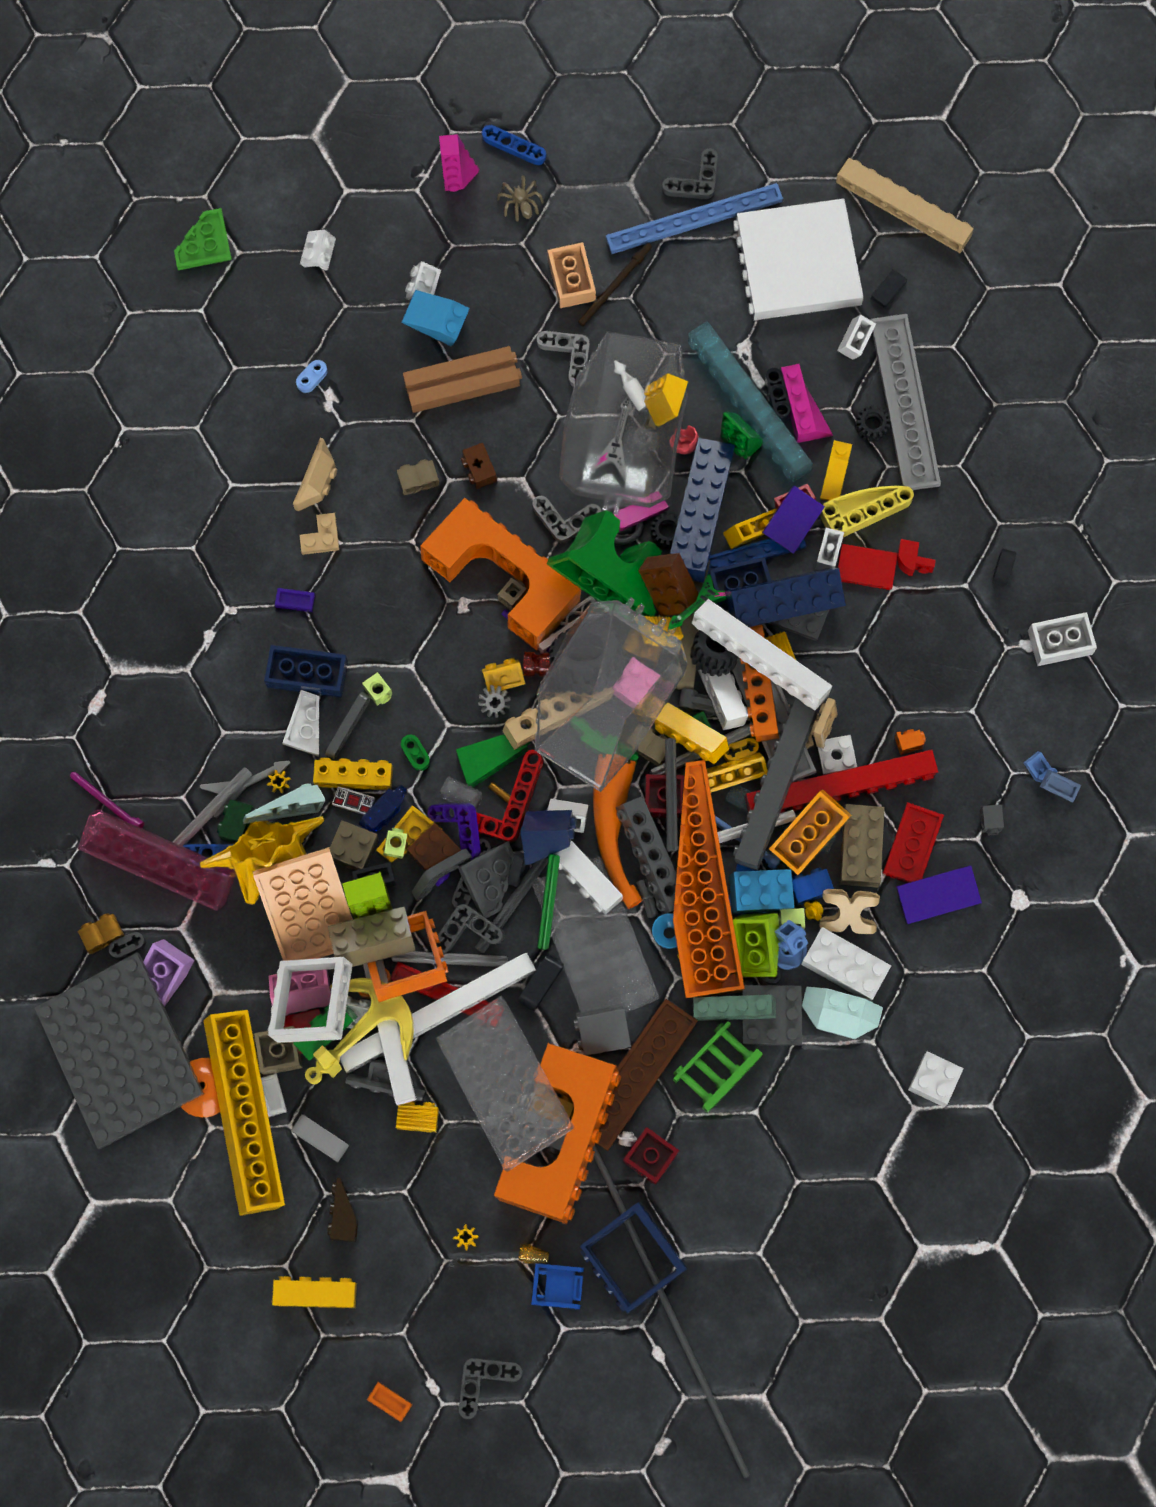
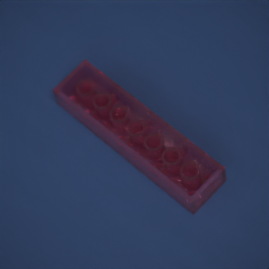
[78,809,236,911]

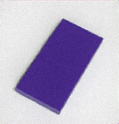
[896,865,982,924]

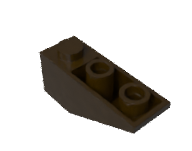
[327,1178,358,1242]

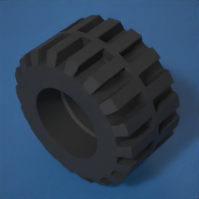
[690,630,738,677]

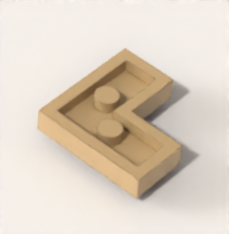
[300,513,339,555]

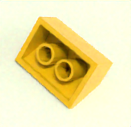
[644,373,688,427]

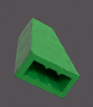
[456,734,530,790]

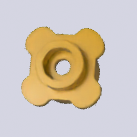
[804,901,823,921]

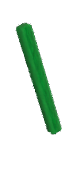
[537,854,560,950]

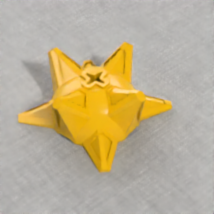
[200,816,324,904]

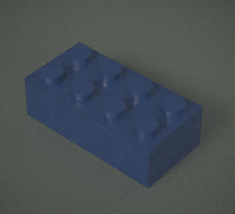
[264,645,348,697]

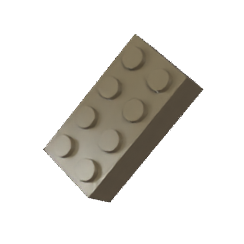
[840,804,885,888]
[328,907,416,967]

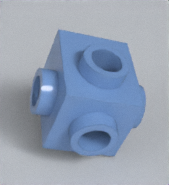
[775,920,808,956]

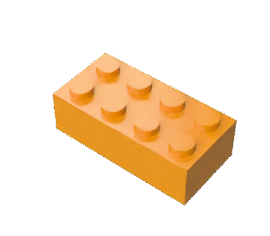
[769,790,852,875]

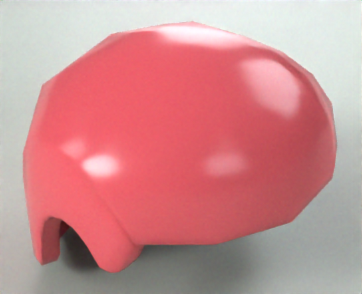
[671,425,699,455]

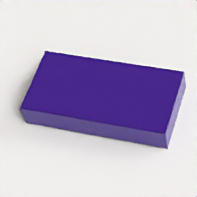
[275,588,315,612]

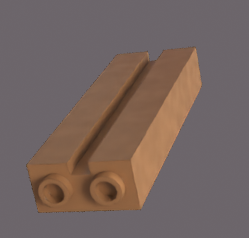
[403,346,522,413]

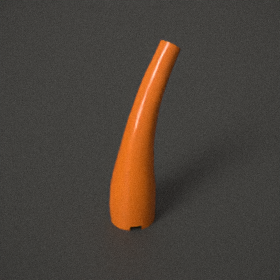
[593,753,643,909]

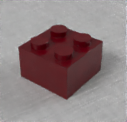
[645,774,685,818]
[623,1127,679,1186]

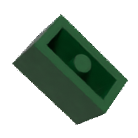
[217,799,255,844]

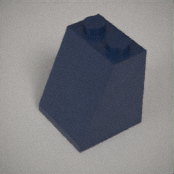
[521,810,577,865]

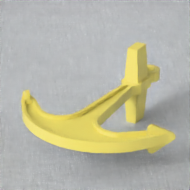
[305,978,414,1084]

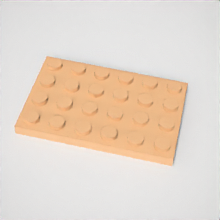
[253,847,353,961]

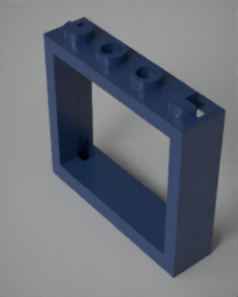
[580,1202,688,1313]

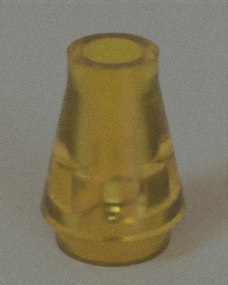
[518,1244,549,1264]

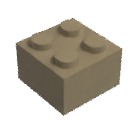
[330,820,379,871]
[254,1026,303,1076]

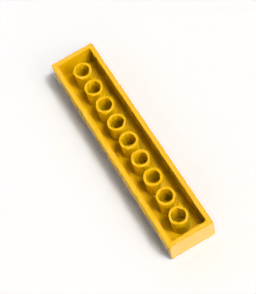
[203,1010,285,1216]

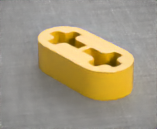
[723,738,759,762]

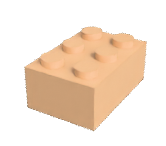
[547,242,596,308]

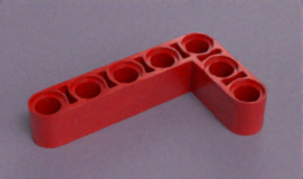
[466,750,544,842]

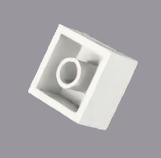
[908,1051,964,1107]

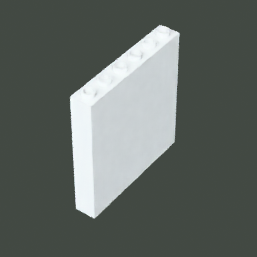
[733,199,863,320]

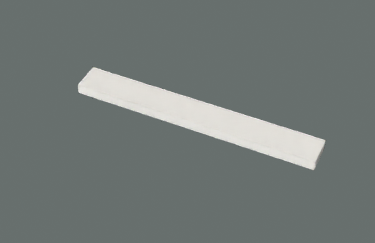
[363,959,416,1106]

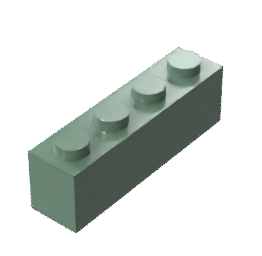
[694,995,776,1021]

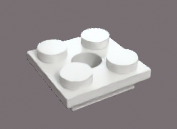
[817,735,857,775]

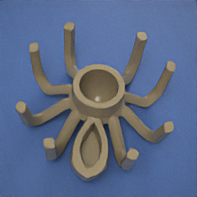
[497,175,544,221]

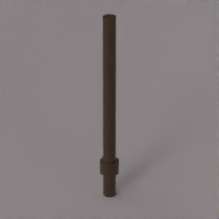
[578,243,652,326]

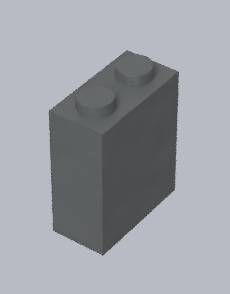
[573,1004,631,1055]

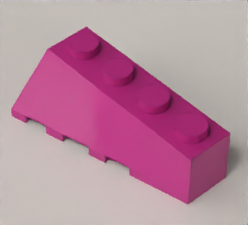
[439,134,479,192]
[781,364,833,443]

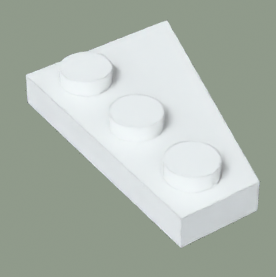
[282,690,319,757]

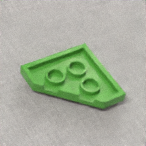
[174,208,232,270]

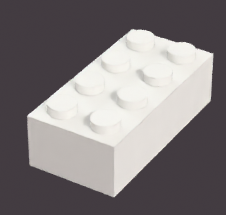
[801,927,891,1001]

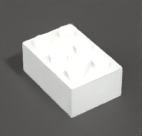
[1028,612,1097,666]

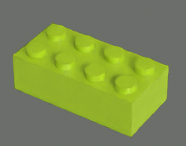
[342,872,393,919]

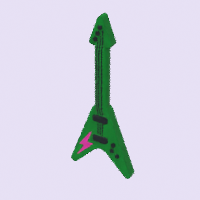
[668,574,726,629]

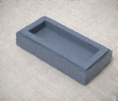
[1040,770,1081,802]

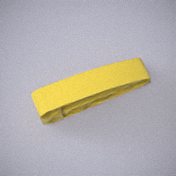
[820,486,914,538]

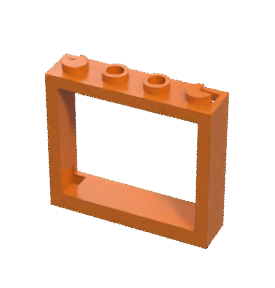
[367,911,449,1002]

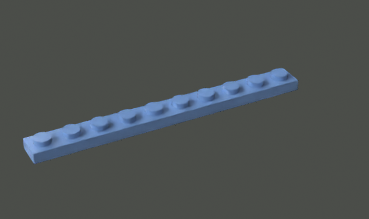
[606,183,783,254]

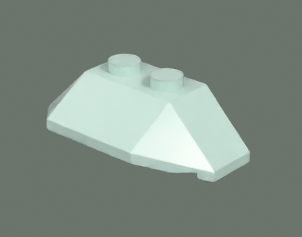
[802,987,883,1039]

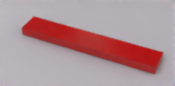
[390,961,505,1028]

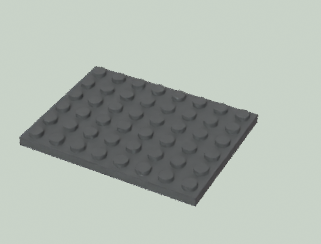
[35,953,204,1149]

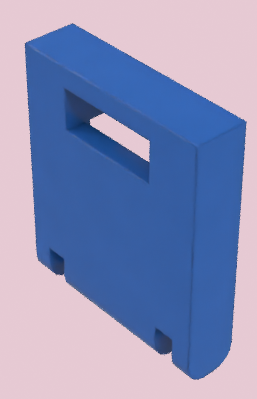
[532,1263,584,1309]

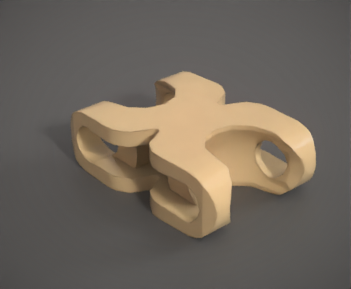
[820,889,880,934]

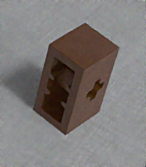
[460,442,497,489]

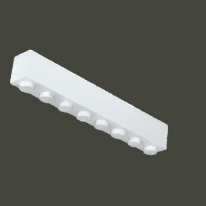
[691,599,832,710]

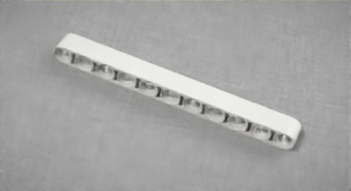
[340,953,536,1073]

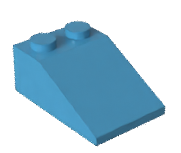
[401,290,470,346]

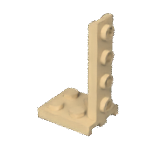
[789,698,838,749]

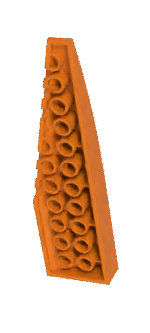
[673,760,744,998]

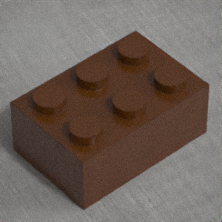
[638,553,699,616]

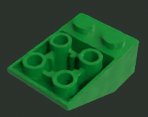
[720,412,763,460]

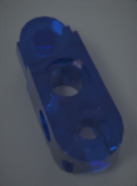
[359,785,408,833]

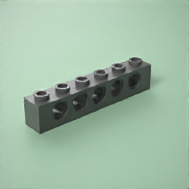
[616,796,677,915]

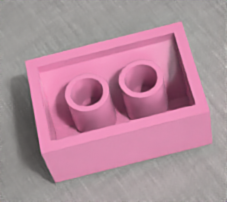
[268,970,331,1015]

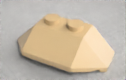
[293,438,337,511]

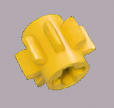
[267,770,291,794]
[453,1224,479,1251]

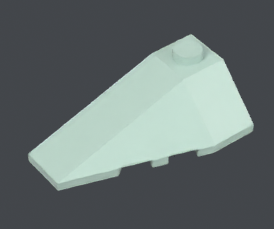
[243,784,325,824]

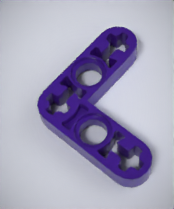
[428,803,481,860]

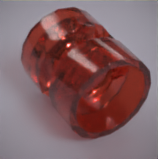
[523,652,551,677]

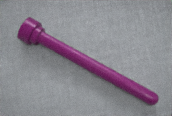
[70,772,145,834]

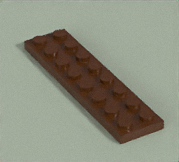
[596,998,698,1152]

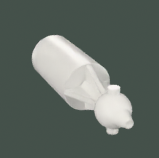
[614,360,647,412]

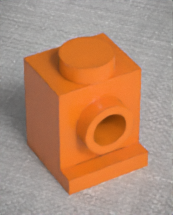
[894,729,926,755]

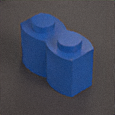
[792,868,834,906]

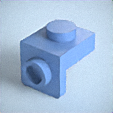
[1024,751,1058,783]

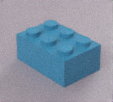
[729,869,794,914]

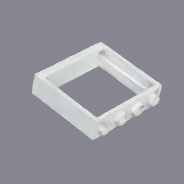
[268,957,352,1043]

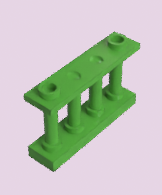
[673,1021,763,1113]

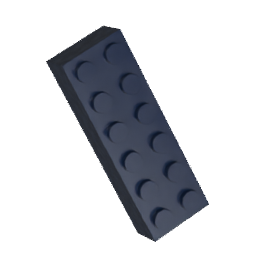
[725,568,846,627]

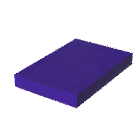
[762,485,825,554]

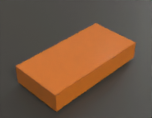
[367,1382,413,1422]

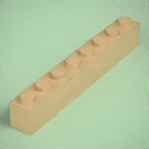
[836,158,974,253]

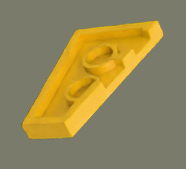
[376,805,442,863]

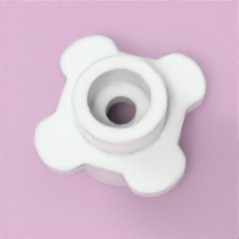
[617,1131,637,1147]

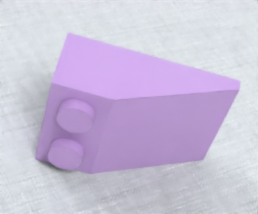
[143,939,195,1007]

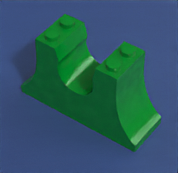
[547,510,662,624]

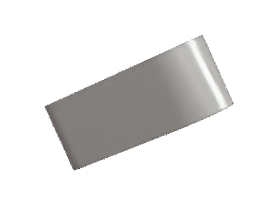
[291,1114,349,1162]

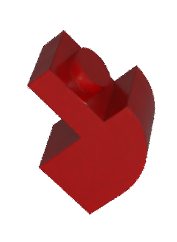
[897,539,936,576]

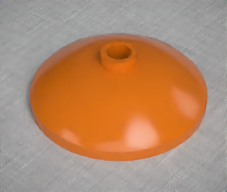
[181,1058,220,1118]

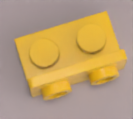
[482,658,525,692]

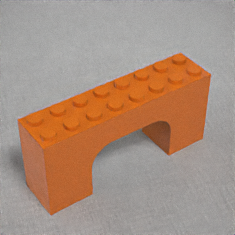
[420,498,581,651]
[494,1043,621,1224]

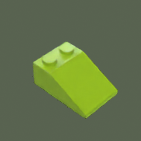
[733,913,779,977]

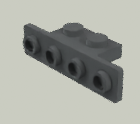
[345,1059,426,1102]

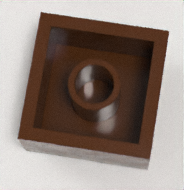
[405,822,461,872]

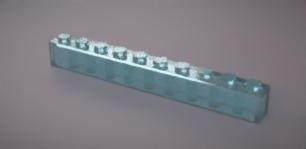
[688,321,813,482]

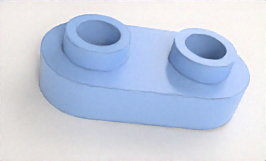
[296,360,327,393]

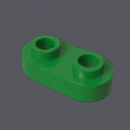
[401,734,430,771]

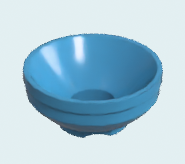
[652,913,677,949]

